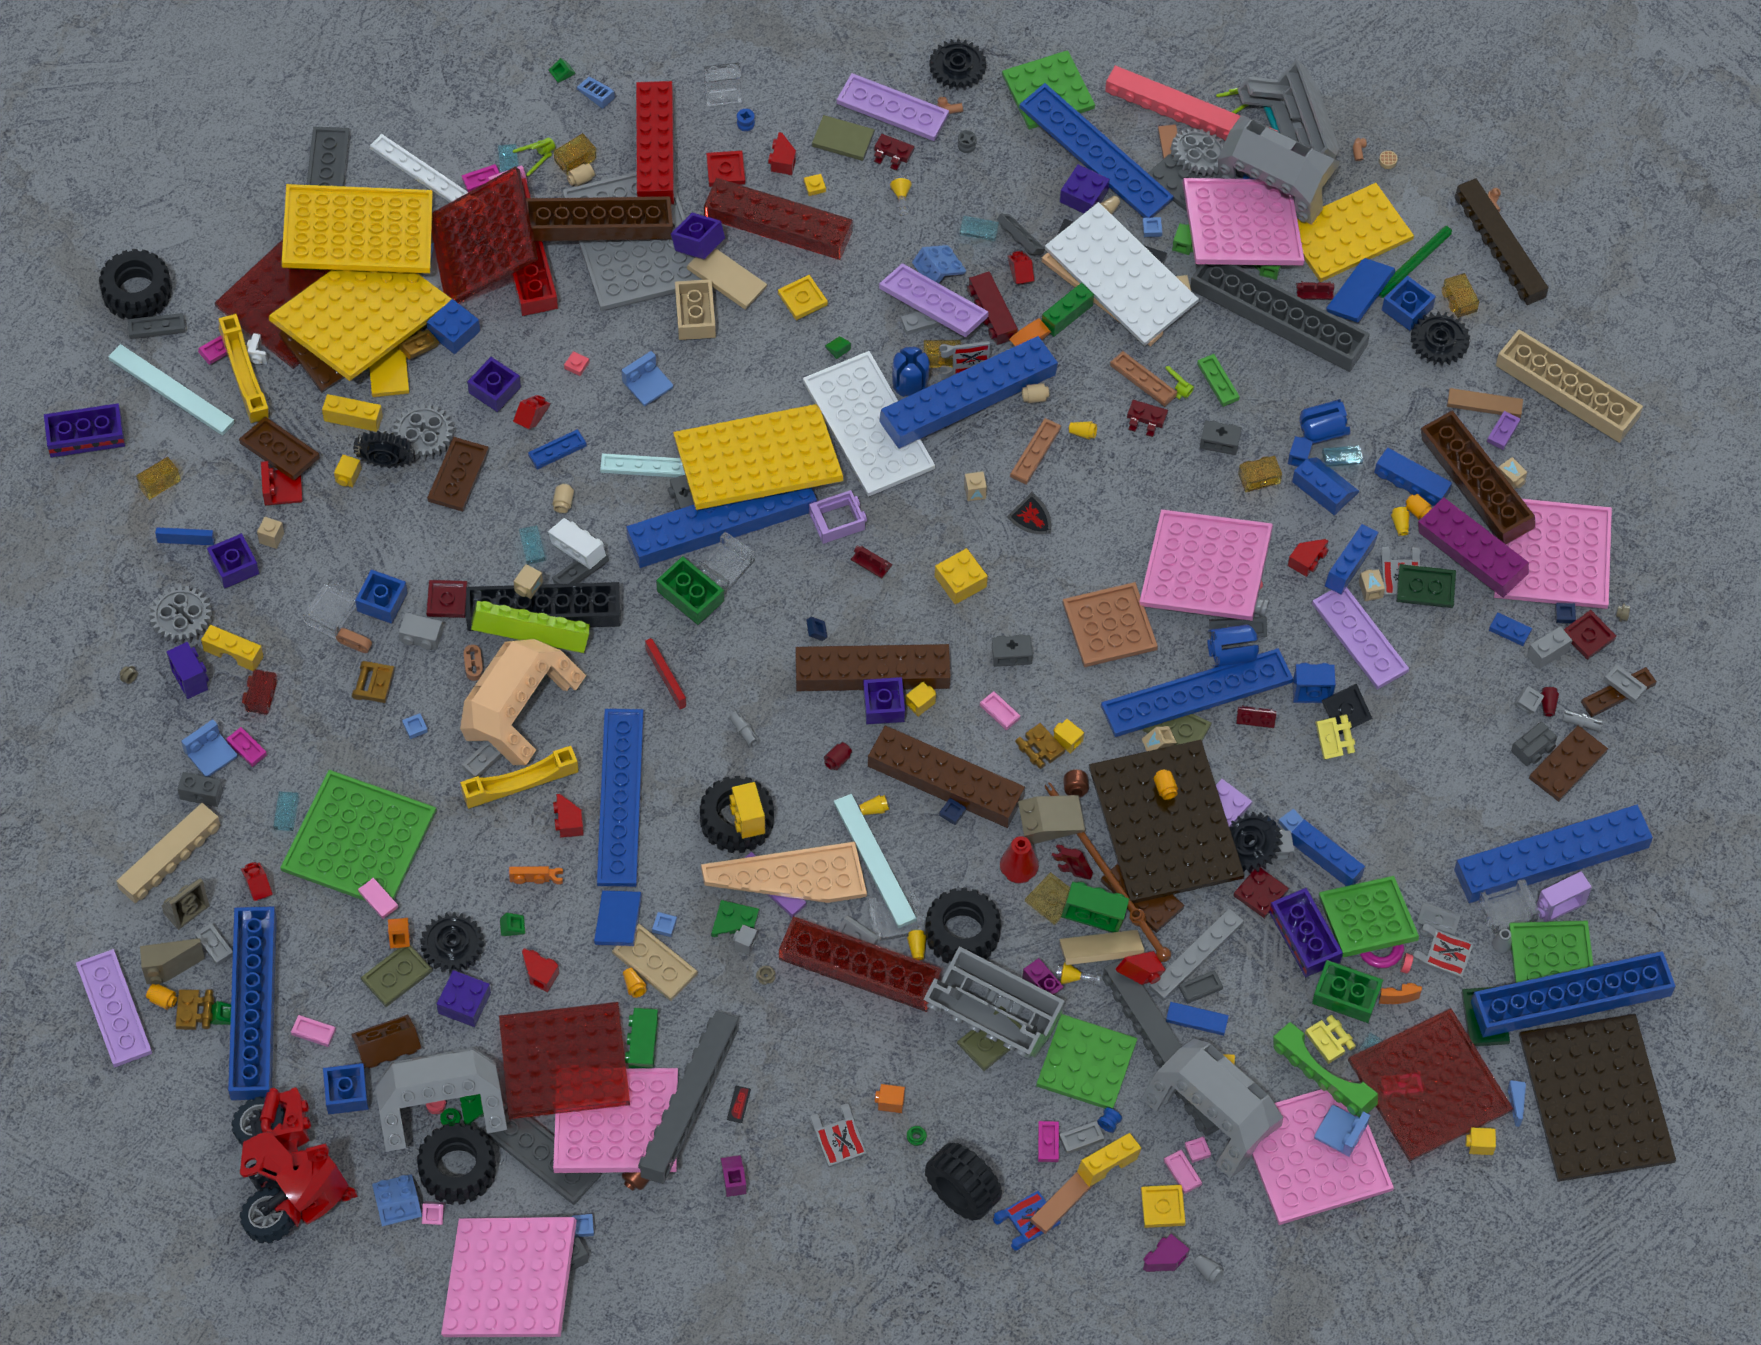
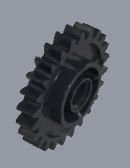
[929,39,986,90]
[1410,311,1470,366]
[353,430,414,469]
[1229,812,1283,873]
[420,912,484,973]

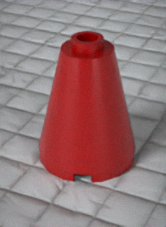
[1000,836,1039,883]

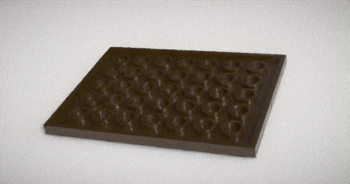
[1089,740,1244,903]
[1519,1014,1676,1182]

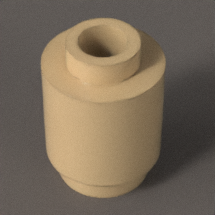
[567,163,595,187]
[1022,383,1049,403]
[552,484,574,513]

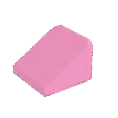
[422,1201,444,1225]

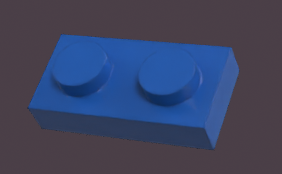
[1489,612,1532,646]

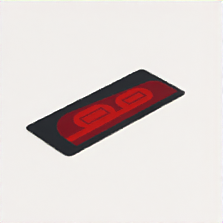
[727,1086,751,1123]

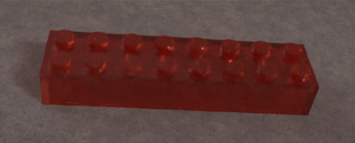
[704,178,853,260]
[779,916,942,1012]

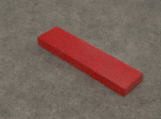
[645,638,686,710]

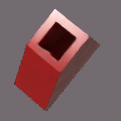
[768,132,796,175]
[1007,251,1034,284]
[513,395,551,429]
[1288,539,1329,577]
[553,794,584,838]
[241,862,273,901]
[522,948,559,993]

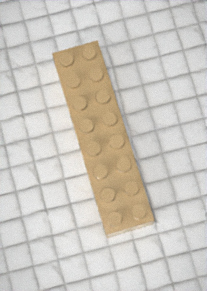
[1496,330,1643,443]

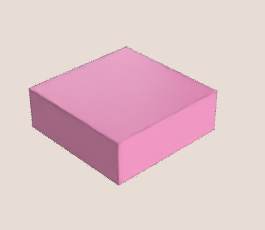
[1185,1137,1211,1163]

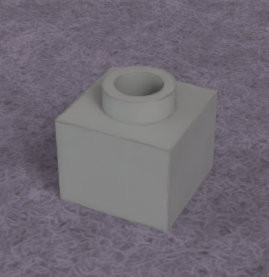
[733,925,757,955]

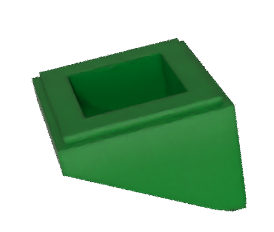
[548,58,575,83]
[825,336,851,359]
[500,913,525,936]
[210,1001,231,1025]

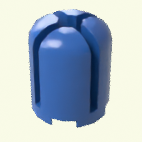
[892,347,930,397]
[1299,399,1350,444]
[1207,625,1259,667]

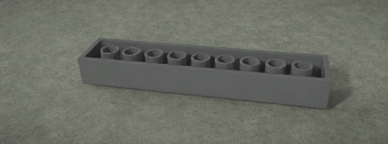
[1190,264,1370,372]

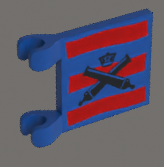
[993,1191,1061,1251]

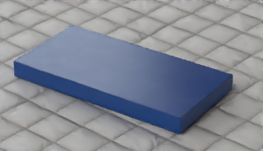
[1326,258,1395,323]

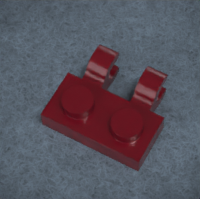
[874,134,914,170]
[1127,400,1168,437]
[1052,845,1093,880]

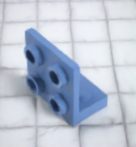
[912,245,966,284]
[622,351,673,406]
[181,719,237,777]
[1314,1105,1371,1157]
[372,1174,422,1226]

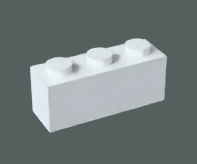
[548,518,606,569]

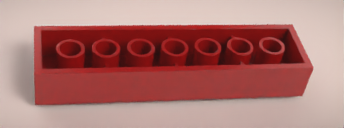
[636,81,674,205]
[490,178,558,316]

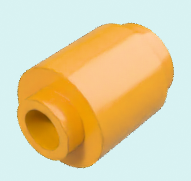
[1405,494,1432,520]
[1153,769,1178,800]
[146,984,177,1010]

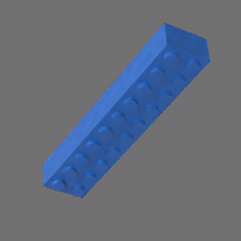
[879,336,1058,449]
[626,487,817,568]
[1454,804,1653,903]
[228,907,277,1101]
[1471,951,1676,1037]

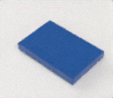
[594,890,642,946]

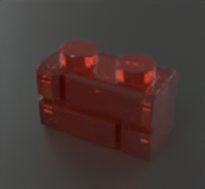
[242,669,278,715]

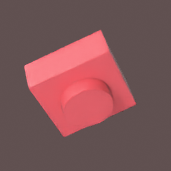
[564,351,590,376]

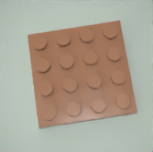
[1062,582,1158,667]

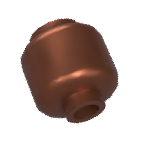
[1063,769,1089,798]
[622,1172,649,1191]

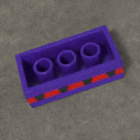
[44,403,125,458]
[1269,888,1343,978]

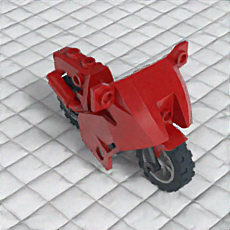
[231,1087,358,1244]

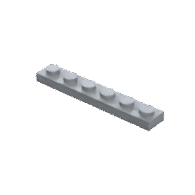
[1149,908,1244,1001]

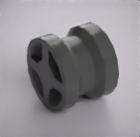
[958,130,976,153]

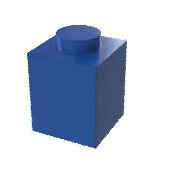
[1288,436,1313,467]

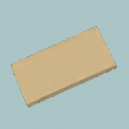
[687,248,767,310]
[612,924,698,1001]
[1059,930,1144,965]

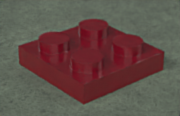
[426,580,468,618]
[1564,610,1616,660]
[1233,868,1289,919]

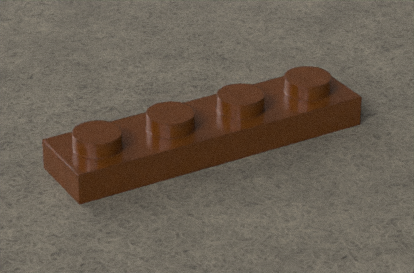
[1581,667,1657,717]

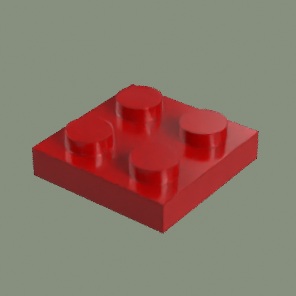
[706,151,745,187]

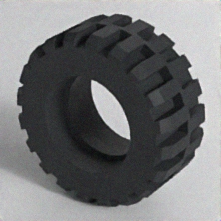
[99,249,172,319]
[700,776,774,853]
[925,888,1001,964]
[417,1123,496,1205]
[925,1143,1002,1221]

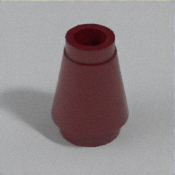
[1540,687,1559,717]

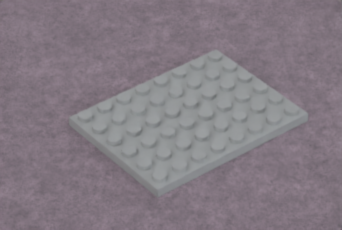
[562,172,702,311]

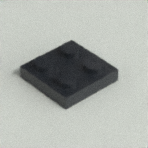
[1321,684,1373,735]

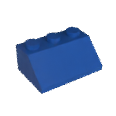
[1292,457,1359,516]

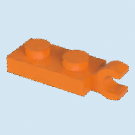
[509,866,563,884]

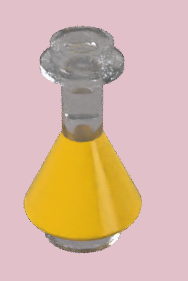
[890,176,912,216]
[1056,962,1101,987]

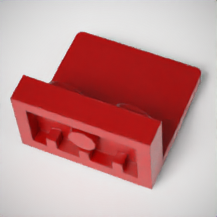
[261,461,303,506]

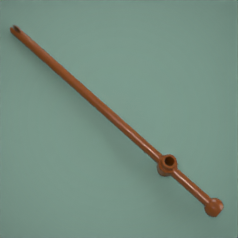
[1045,782,1171,962]

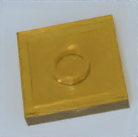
[1025,872,1070,925]

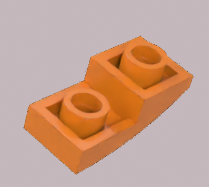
[1009,318,1051,346]
[1379,983,1422,1004]

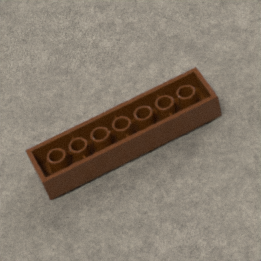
[523,197,673,241]
[1421,410,1536,544]
[796,644,950,691]
[868,725,1025,828]

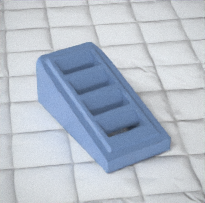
[577,77,615,109]
[1507,1080,1526,1127]

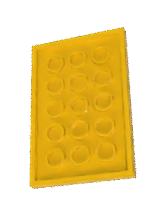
[1297,183,1414,282]

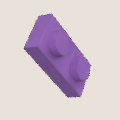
[1487,411,1521,450]

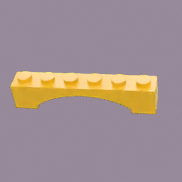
[218,314,269,423]
[460,746,578,809]

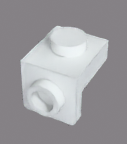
[247,333,268,364]

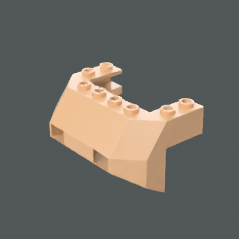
[460,639,586,765]

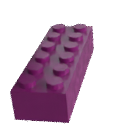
[1418,498,1529,598]

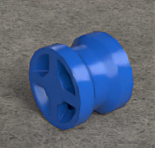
[737,109,755,131]
[1097,1108,1122,1133]

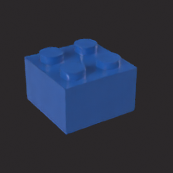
[1382,276,1436,331]
[427,299,480,354]
[355,570,408,624]
[1292,663,1336,703]
[323,1063,369,1115]

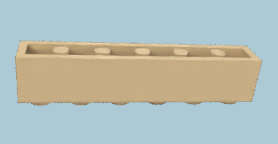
[116,803,221,903]

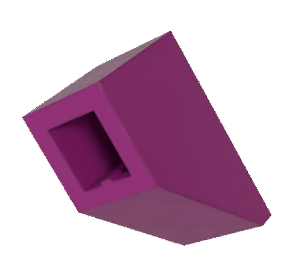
[1022,958,1064,995]
[720,1155,747,1197]
[1143,1234,1190,1272]

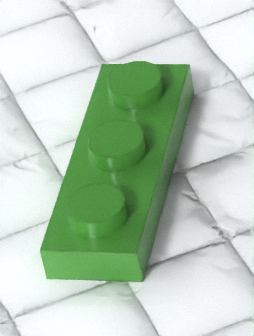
[1197,354,1240,407]

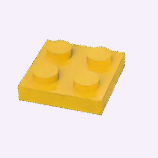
[778,275,828,320]
[1141,1185,1185,1228]

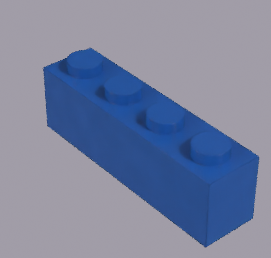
[1374,447,1452,506]
[1325,524,1379,595]
[1291,819,1365,886]

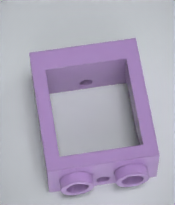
[809,490,867,544]
[1535,871,1592,922]

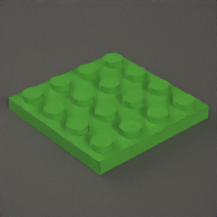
[1002,50,1095,129]
[1319,876,1419,957]
[1508,920,1594,983]
[1036,1014,1137,1109]

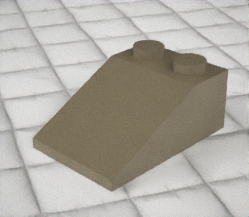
[1018,795,1086,845]
[161,878,209,930]
[140,938,205,985]

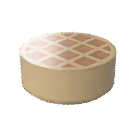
[1379,151,1398,169]

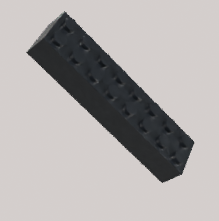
[466,582,621,631]

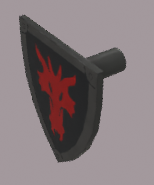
[1007,492,1051,534]

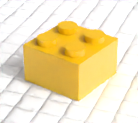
[934,548,988,605]
[729,782,765,839]

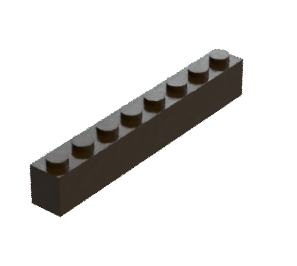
[1455,178,1549,305]

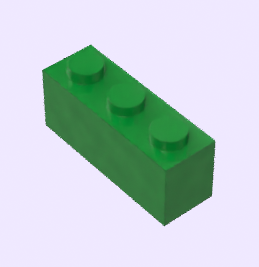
[1042,282,1094,337]
[625,1008,658,1069]

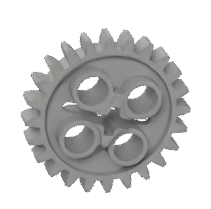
[1170,128,1224,176]
[393,404,454,460]
[149,585,212,644]

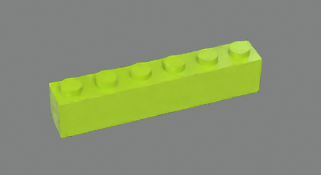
[471,601,589,653]

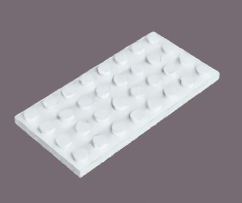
[1045,202,1199,346]
[803,351,935,497]

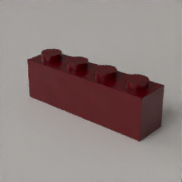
[967,271,1018,345]

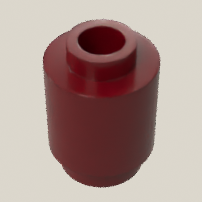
[824,742,852,770]

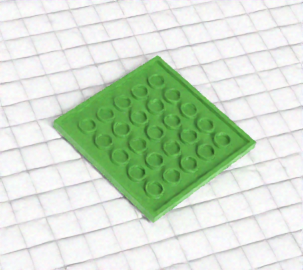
[280,770,437,902]

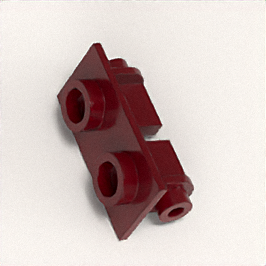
[1296,281,1334,300]
[851,545,893,579]
[1236,705,1277,728]

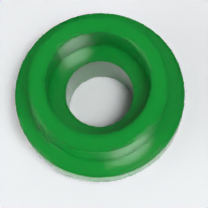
[440,1108,461,1127]
[906,1126,927,1146]

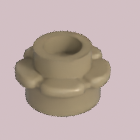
[1616,603,1630,622]
[120,666,138,684]
[756,966,775,985]

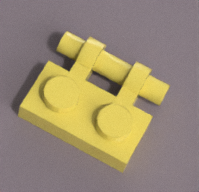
[1315,714,1355,759]
[1305,1015,1356,1064]

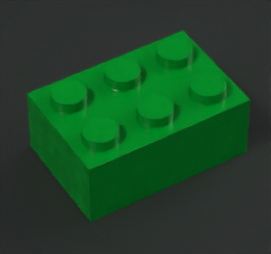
[656,556,724,625]
[1061,882,1129,933]
[1312,960,1383,1024]

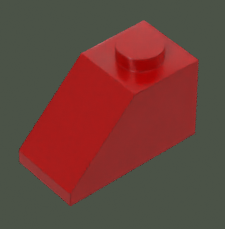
[1116,951,1165,985]

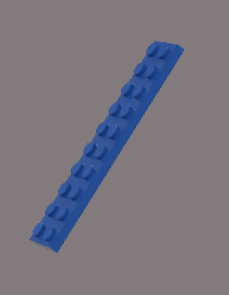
[1019,83,1174,218]
[1101,648,1293,737]
[597,709,643,887]

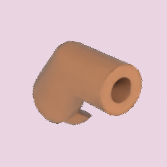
[937,97,963,114]
[1353,138,1367,161]
[1488,188,1501,212]

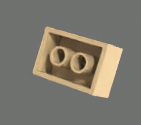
[675,279,716,340]

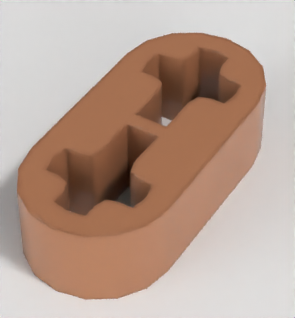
[336,628,372,653]
[464,645,483,681]

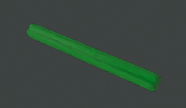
[1378,226,1452,298]

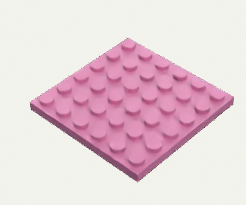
[1183,178,1305,265]
[1494,499,1612,609]
[1140,510,1273,621]
[553,1068,678,1173]
[1252,1081,1394,1225]
[441,1217,577,1337]

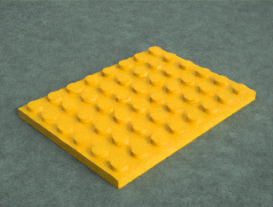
[282,184,432,273]
[269,270,451,381]
[673,404,843,510]

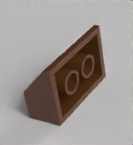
[351,1014,422,1068]

